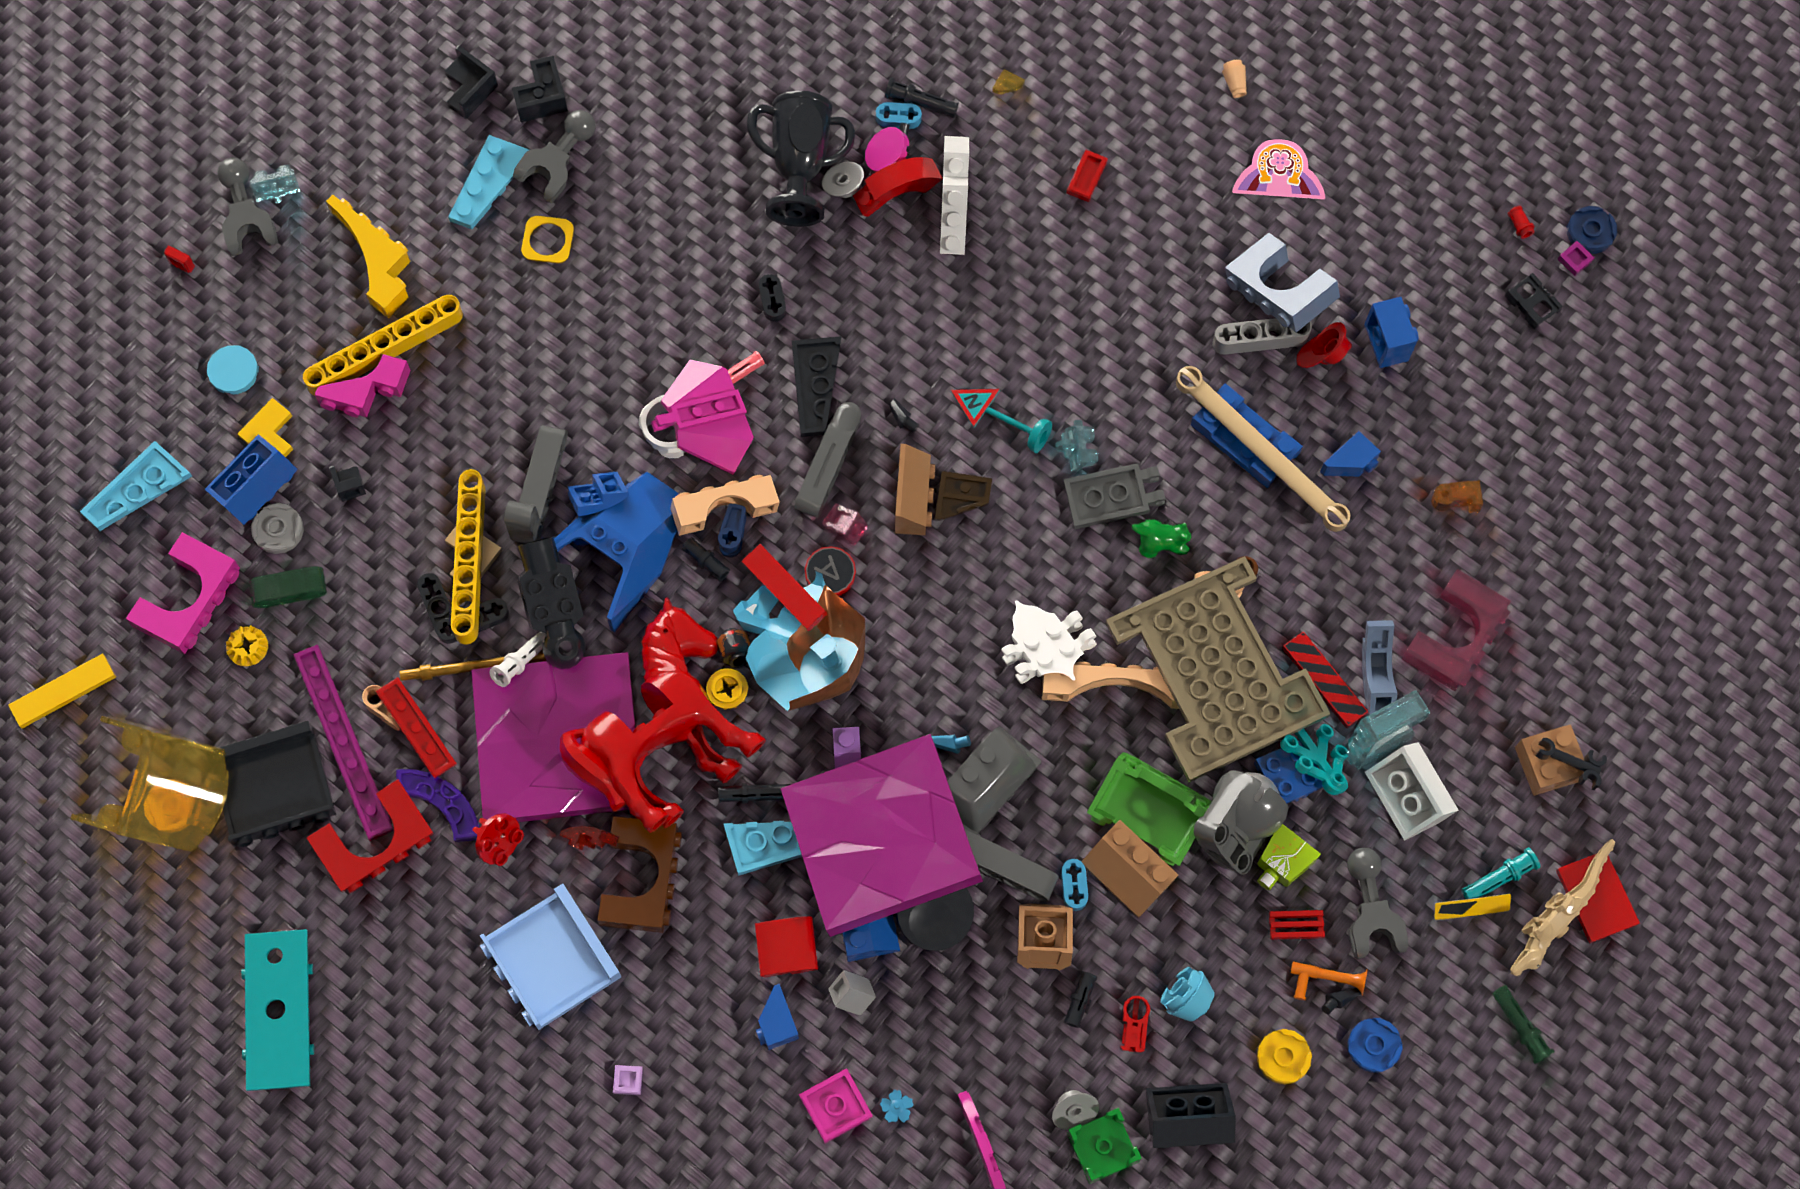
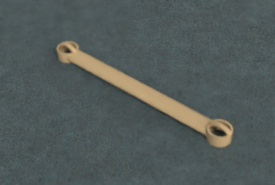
[1176,366,1350,532]

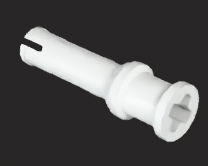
[490,632,546,687]

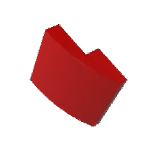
[755,916,818,978]

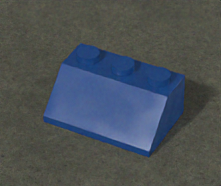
[205,434,298,525]
[842,914,900,962]

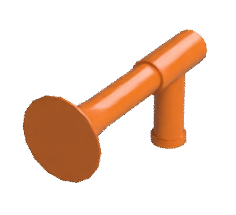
[1291,962,1368,1000]

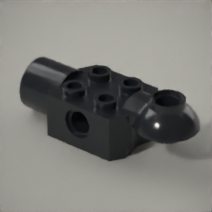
[517,537,586,669]

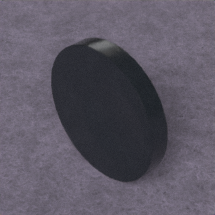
[896,888,974,951]

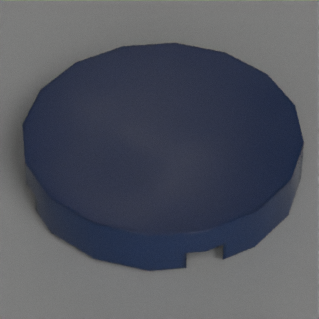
[1567,206,1617,254]

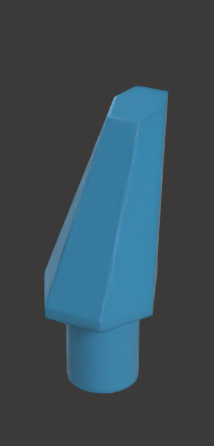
[932,734,971,754]

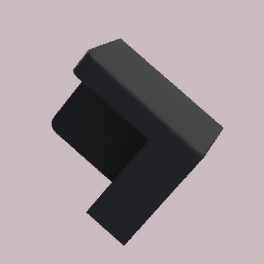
[329,465,366,502]

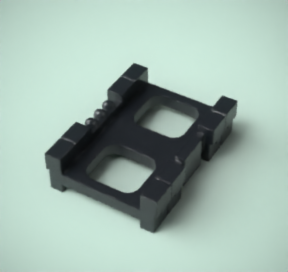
[1505,273,1563,330]

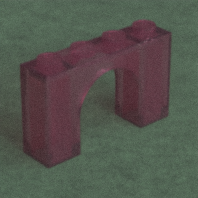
[1402,569,1511,691]

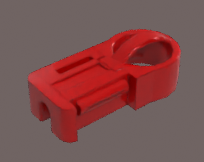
[1120,996,1150,1053]

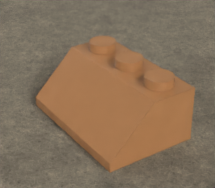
[895,444,935,535]
[1081,820,1178,918]

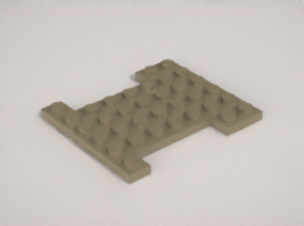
[1105,556,1330,782]

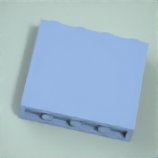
[480,884,621,1030]

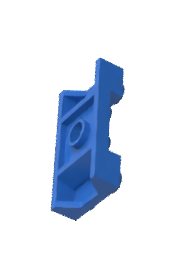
[1191,383,1303,488]

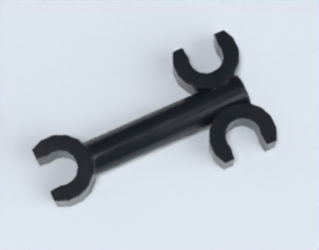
[1535,738,1607,791]

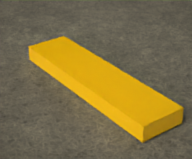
[8,653,116,729]

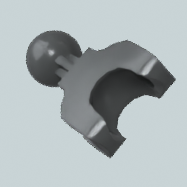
[513,110,596,203]
[217,157,278,256]
[1347,847,1408,959]

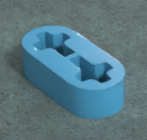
[876,102,922,129]
[1061,859,1088,911]

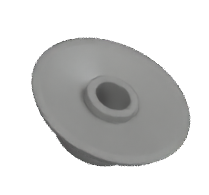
[822,162,864,198]
[1052,1090,1099,1130]

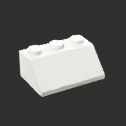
[1365,742,1459,840]

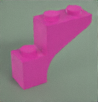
[315,354,411,417]

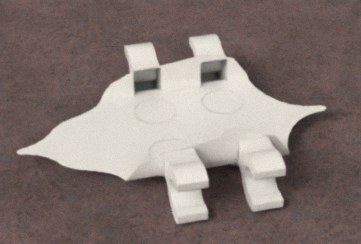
[1001,601,1097,684]

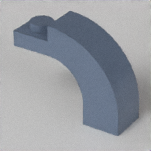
[1362,620,1397,715]

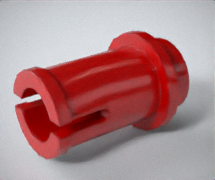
[1507,206,1535,239]

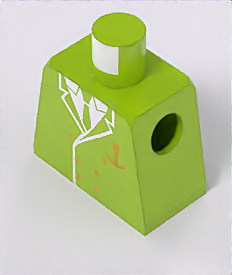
[1257,824,1321,890]

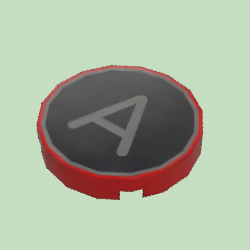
[805,546,856,596]

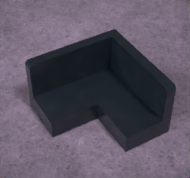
[445,45,498,119]
[512,55,568,122]

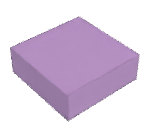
[613,1065,643,1095]

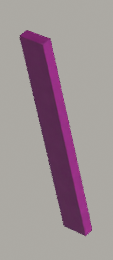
[293,644,394,841]

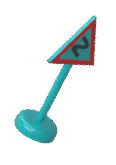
[951,389,1052,453]

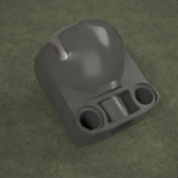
[1194,770,1289,875]

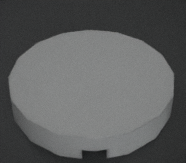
[251,503,304,554]

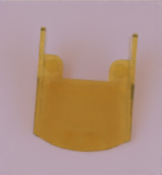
[70,716,228,852]

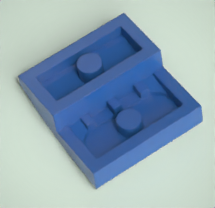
[568,472,628,516]

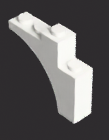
[940,136,969,255]

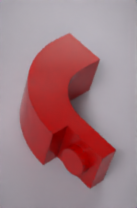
[853,157,943,217]

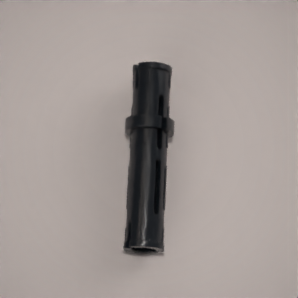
[718,783,791,804]

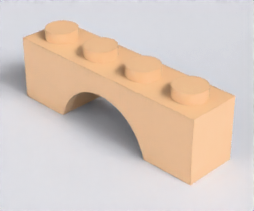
[671,475,780,536]

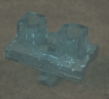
[249,165,300,204]
[1055,420,1098,472]

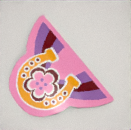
[1232,139,1325,199]

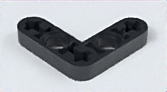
[417,573,509,644]

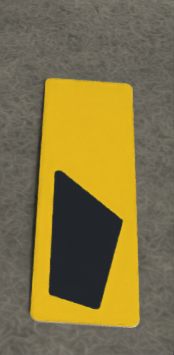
[1435,894,1511,920]

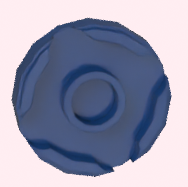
[1347,1018,1403,1073]

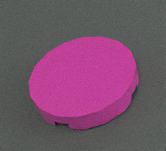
[865,127,909,172]

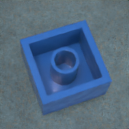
[1364,297,1419,368]

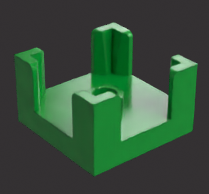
[1067,1107,1142,1184]

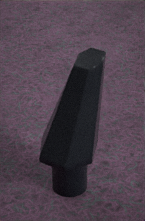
[889,398,919,432]
[1321,987,1361,1015]

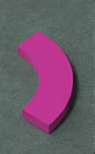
[958,1091,1006,1189]

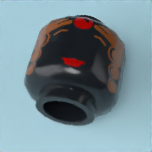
[717,628,751,668]

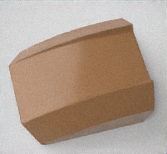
[1017,903,1073,971]

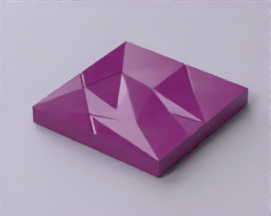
[472,652,636,822]
[781,734,983,937]

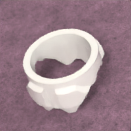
[638,395,685,458]

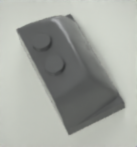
[948,726,1042,835]

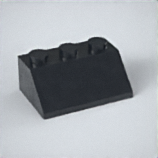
[1146,1083,1236,1148]

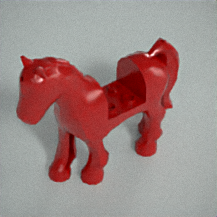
[560,597,766,833]

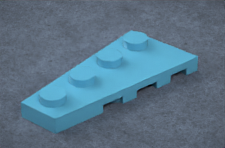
[448,135,529,229]

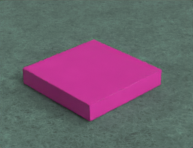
[799,1068,873,1144]

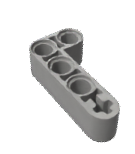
[1212,318,1312,354]

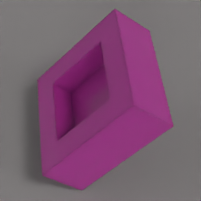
[1557,241,1594,276]

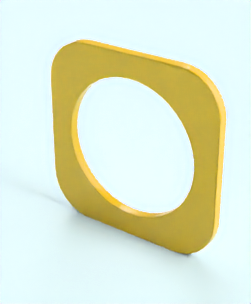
[521,216,574,263]

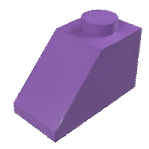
[833,727,861,768]

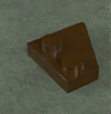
[935,471,992,521]

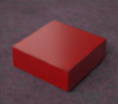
[164,245,195,273]

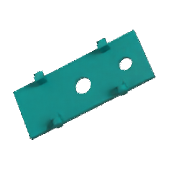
[241,929,314,1091]

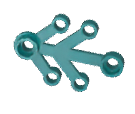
[1280,724,1349,795]

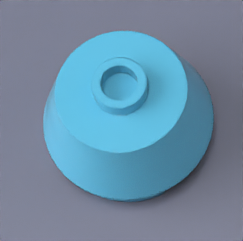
[1161,967,1215,1022]

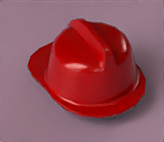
[1296,322,1352,368]

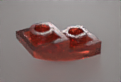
[560,826,619,850]

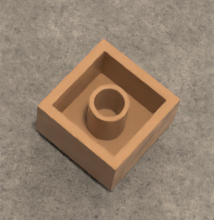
[1515,724,1584,796]

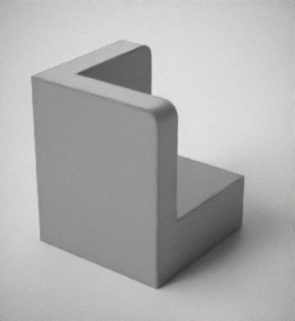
[828,970,876,1015]

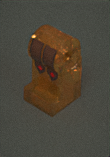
[1431,480,1483,513]

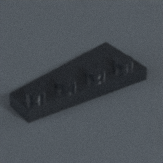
[792,336,842,437]

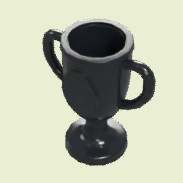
[747,90,855,227]

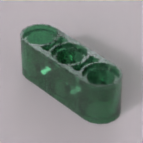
[249,566,327,608]

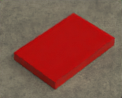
[1556,854,1640,944]

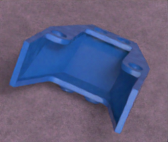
[554,472,679,633]

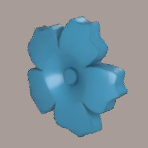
[880,1090,914,1123]

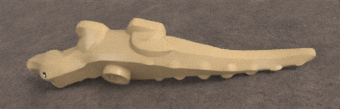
[1510,839,1615,976]

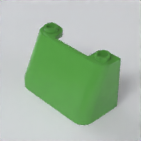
[1087,752,1212,866]

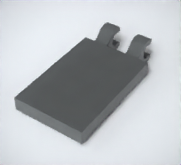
[1064,463,1165,529]

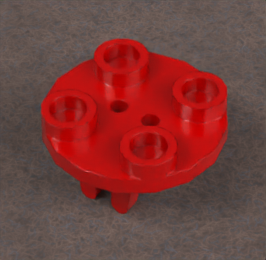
[472,813,524,866]

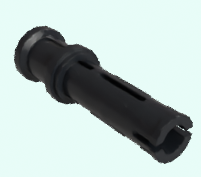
[884,77,959,118]

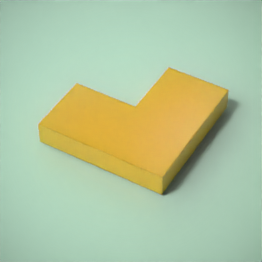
[238,398,293,457]

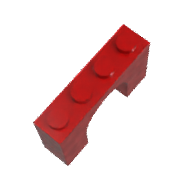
[307,779,434,894]

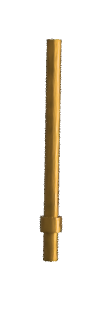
[399,651,547,681]

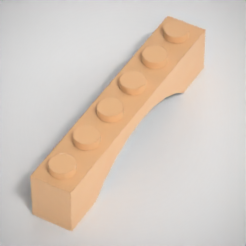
[1042,662,1179,709]

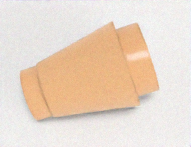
[1222,60,1247,98]

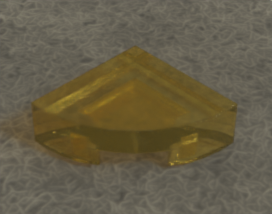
[992,69,1025,94]

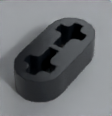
[759,274,786,322]

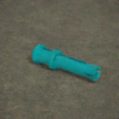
[1461,847,1541,899]

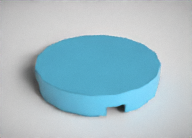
[207,345,259,394]

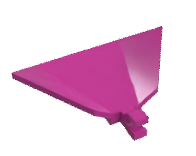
[651,360,754,475]

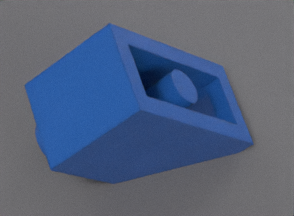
[1320,431,1381,477]
[756,984,799,1050]

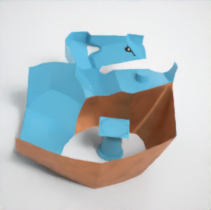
[733,571,865,711]

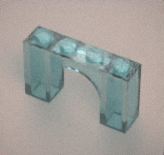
[1344,690,1430,770]

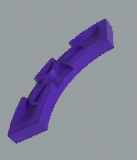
[396,769,480,842]

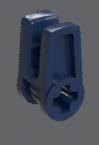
[718,504,747,558]

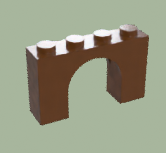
[598,816,682,933]

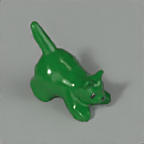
[1132,520,1192,558]

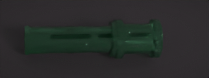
[1492,985,1555,1065]

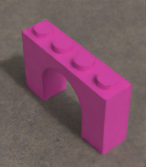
[126,532,240,655]

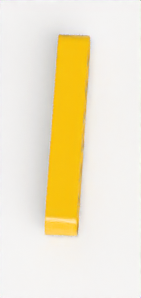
[303,295,463,396]
[451,469,486,644]

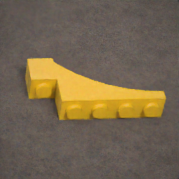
[326,195,410,318]

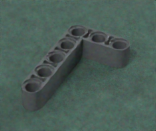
[504,425,568,543]

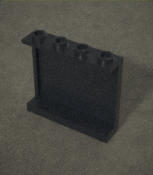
[205,721,337,847]

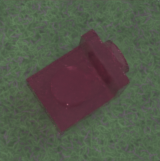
[822,503,868,545]

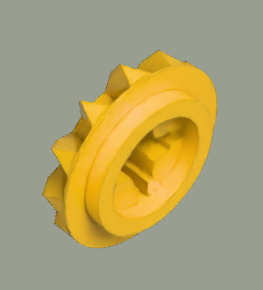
[226,625,268,666]
[706,668,748,710]

